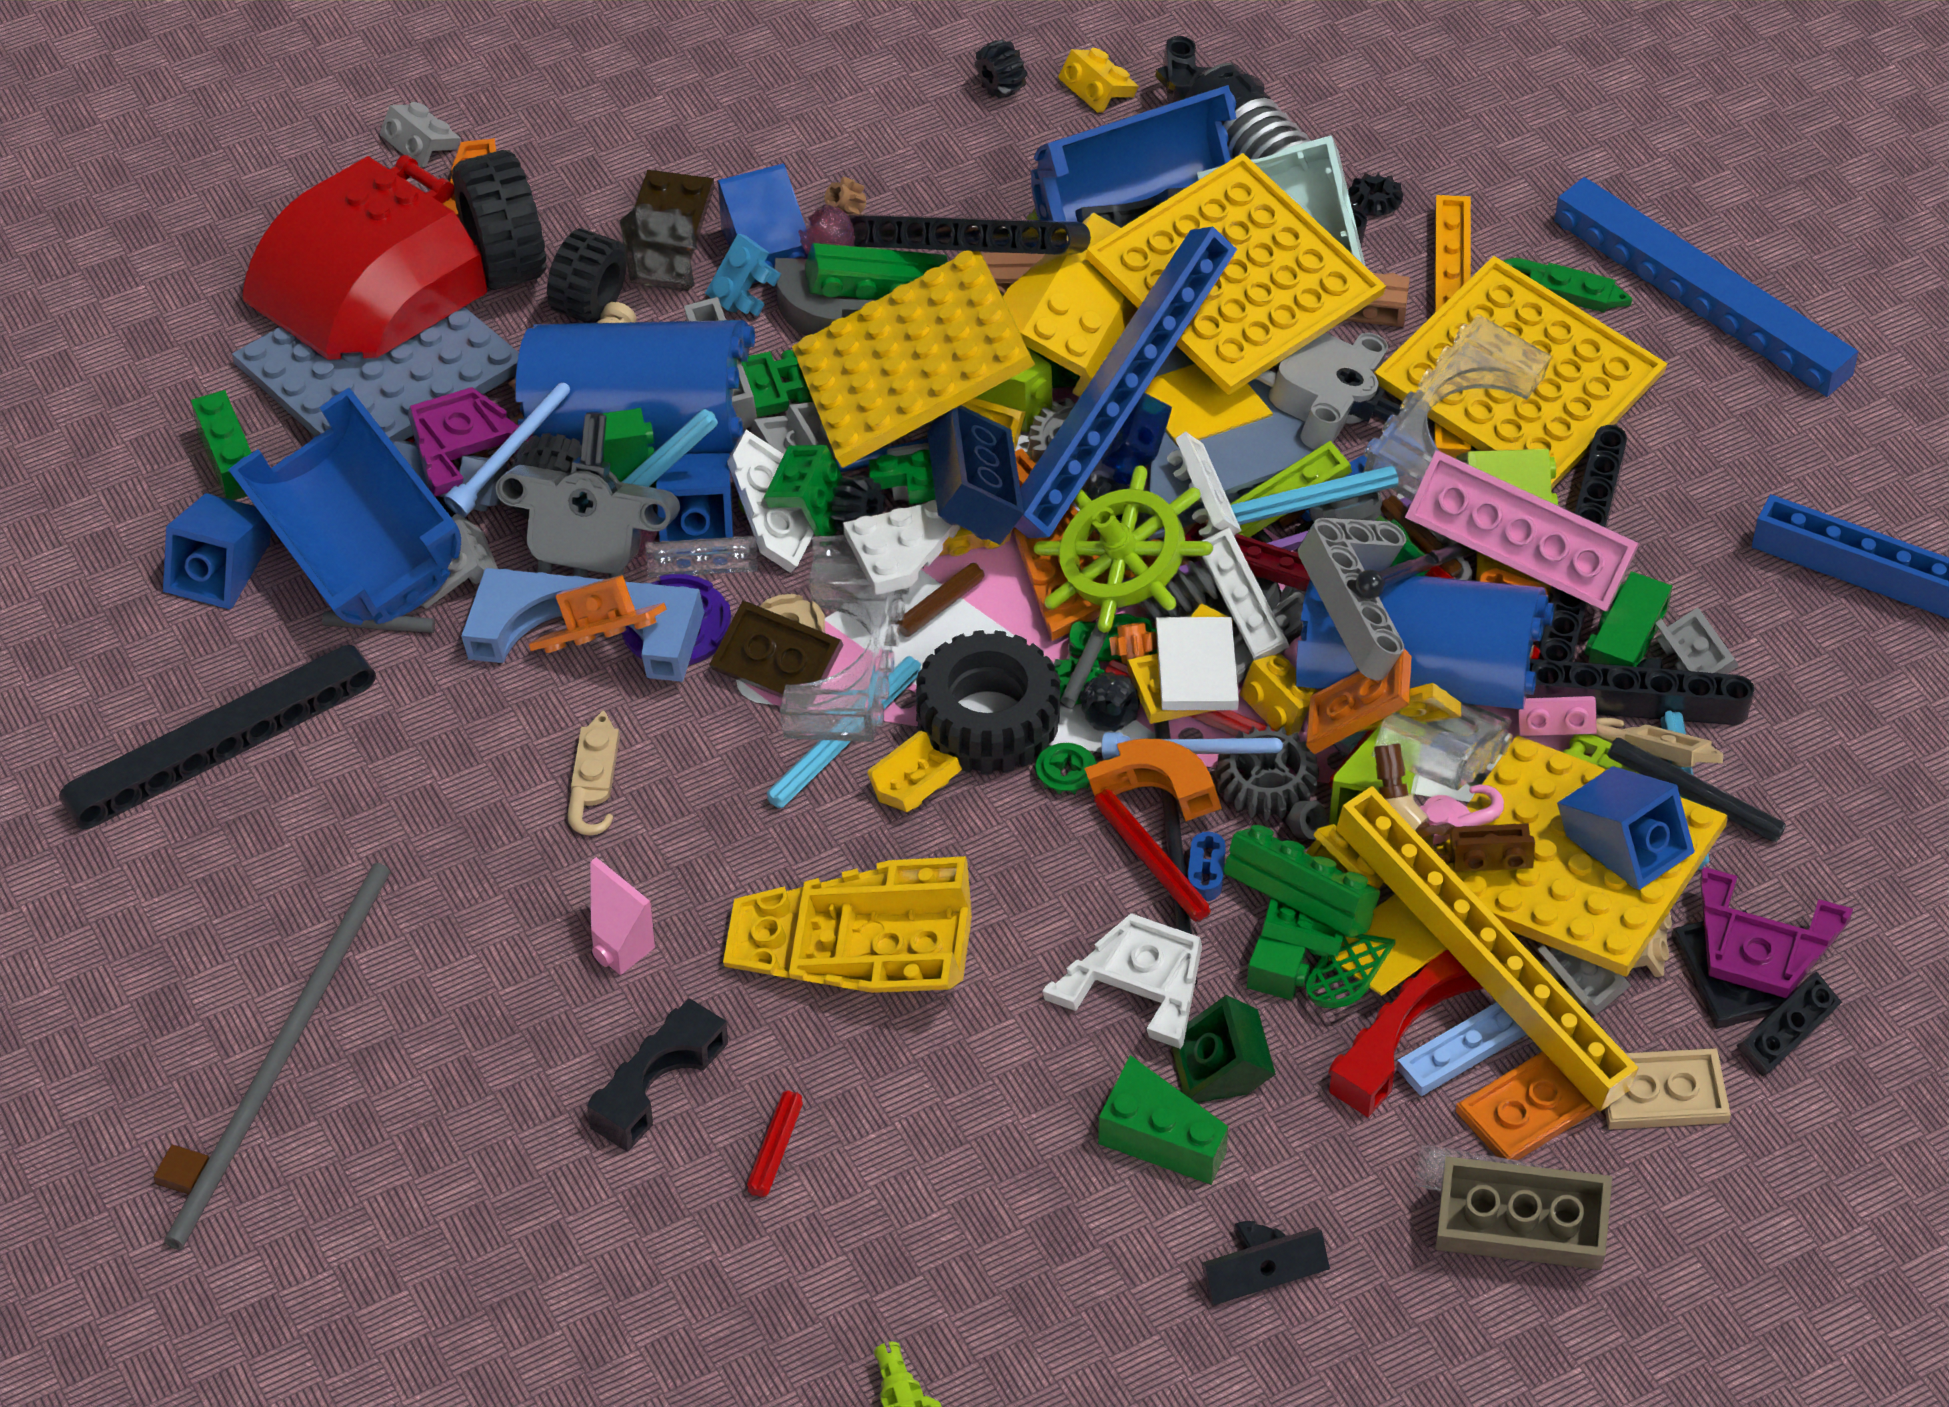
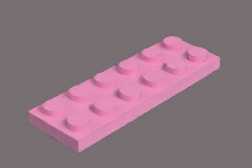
[1405,450,1640,611]

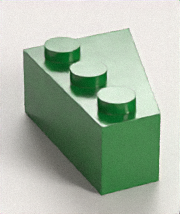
[1098,1055,1228,1185]

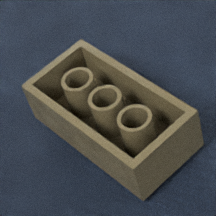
[1435,1156,1612,1270]

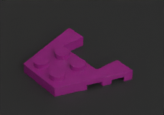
[408,387,533,496]
[1700,866,1853,998]

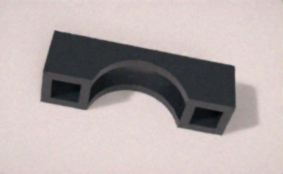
[587,998,728,1152]

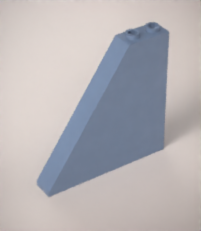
[1145,346,1315,541]

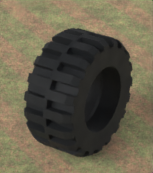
[452,150,547,290]
[916,630,1060,775]

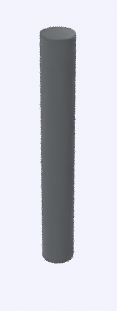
[322,611,435,633]
[1061,618,1108,707]

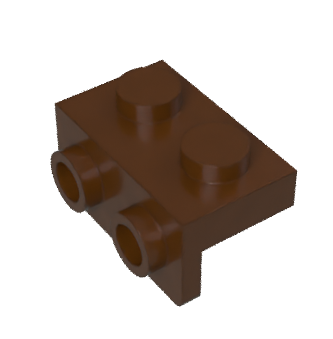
[1450,823,1535,872]

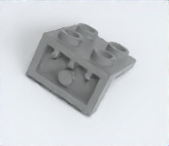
[421,513,498,608]

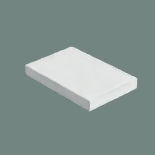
[1156,617,1239,710]

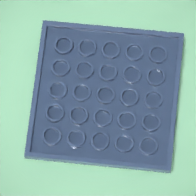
[232,307,519,444]

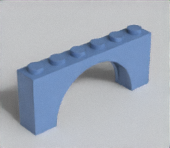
[461,568,704,682]

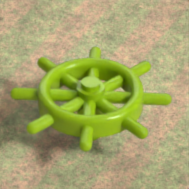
[1034,465,1213,633]

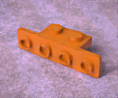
[528,575,667,653]

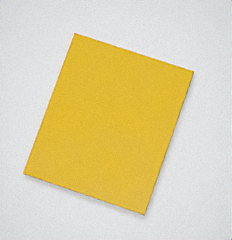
[1140,364,1273,447]
[1329,894,1447,996]

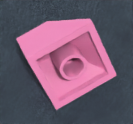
[590,857,655,975]

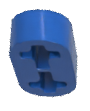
[1188,831,1226,901]

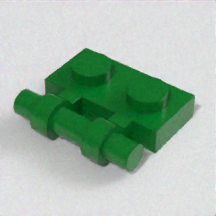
[741,350,814,417]

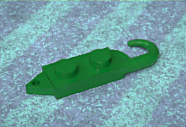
[1504,258,1632,313]

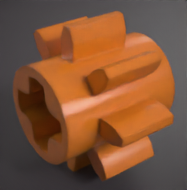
[1109,623,1157,664]

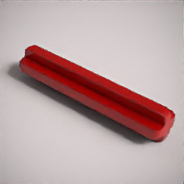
[747,1090,803,1198]

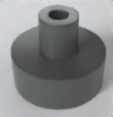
[1286,801,1327,839]

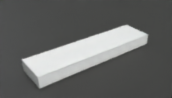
[1202,527,1290,660]

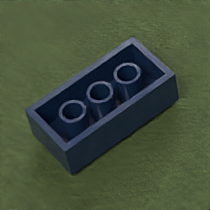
[927,405,1024,545]

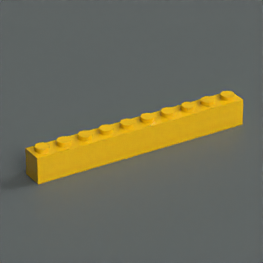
[1336,786,1639,1112]

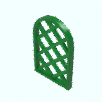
[1306,934,1396,1008]

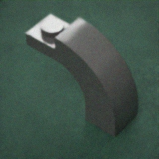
[775,258,876,336]

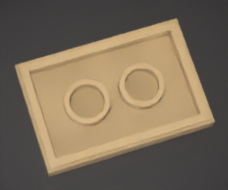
[1605,1048,1731,1130]

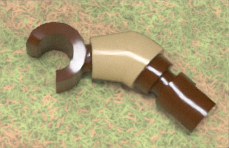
[1374,743,1456,865]

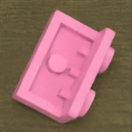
[1519,696,1597,736]

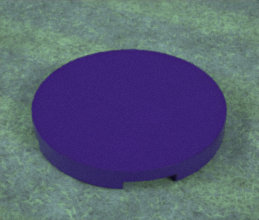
[621,574,731,665]

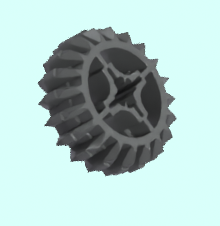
[1215,724,1319,822]

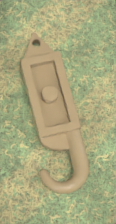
[567,711,620,836]
[1592,718,1723,767]

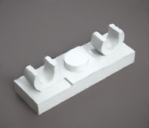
[1167,432,1242,538]

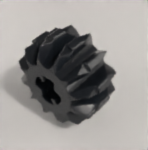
[974,39,1028,99]
[829,475,886,535]

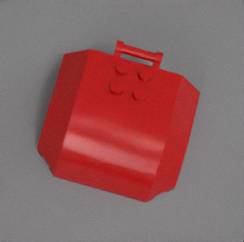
[242,155,487,360]

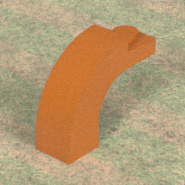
[1085,738,1222,821]

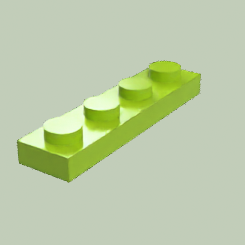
[1230,441,1352,537]

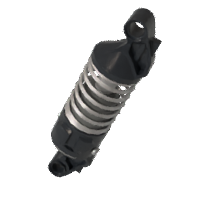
[1155,36,1367,248]

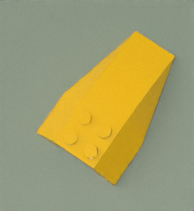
[1003,213,1138,397]
[723,856,972,993]

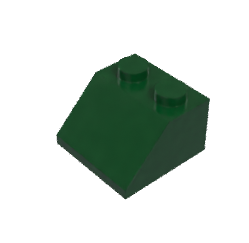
[1171,995,1276,1103]

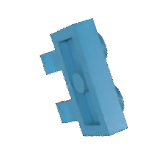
[705,234,781,316]

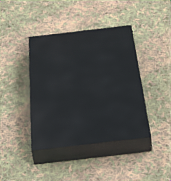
[1671,910,1785,1029]

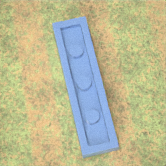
[1396,1002,1527,1096]

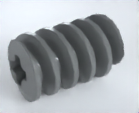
[1141,556,1219,624]

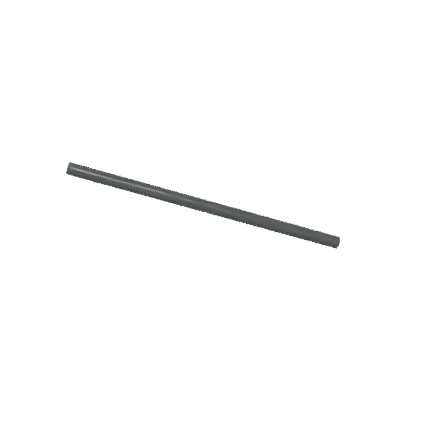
[164,863,390,1250]

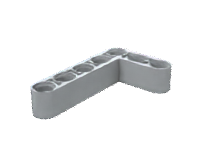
[1297,518,1406,681]

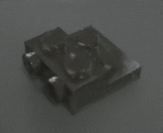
[619,204,697,292]

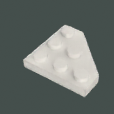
[727,430,814,573]
[843,500,960,595]

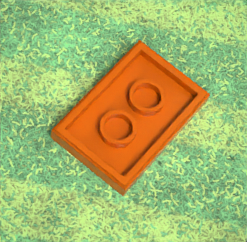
[1306,648,1412,754]
[1455,1051,1598,1164]

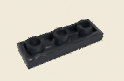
[1736,972,1842,1076]
[1201,1227,1330,1305]

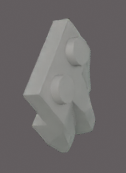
[751,402,835,457]

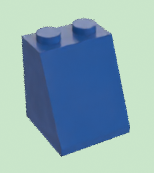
[718,163,811,283]
[656,452,734,557]
[163,493,271,609]
[1557,766,1695,890]

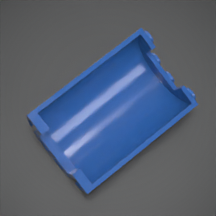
[1031,85,1237,235]
[516,320,755,454]
[228,387,461,625]
[1296,575,1554,709]

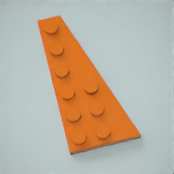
[1012,448,1135,641]

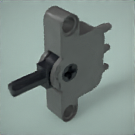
[496,412,680,579]

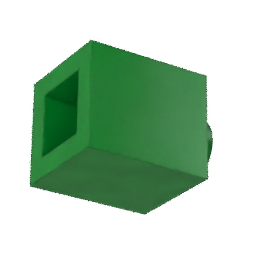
[1247,935,1310,1001]

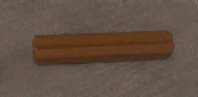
[1380,495,1462,578]
[896,563,985,637]

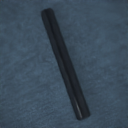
[1607,737,1786,842]

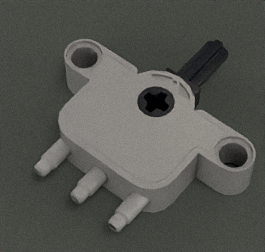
[1255,333,1424,450]

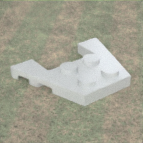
[1043,914,1202,1049]

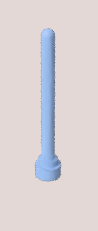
[444,383,570,517]
[1102,732,1283,760]

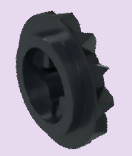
[1349,172,1403,216]

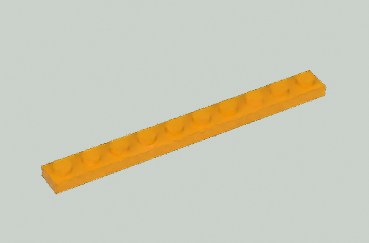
[1434,195,1471,458]

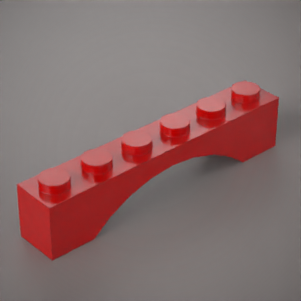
[1328,949,1484,1118]

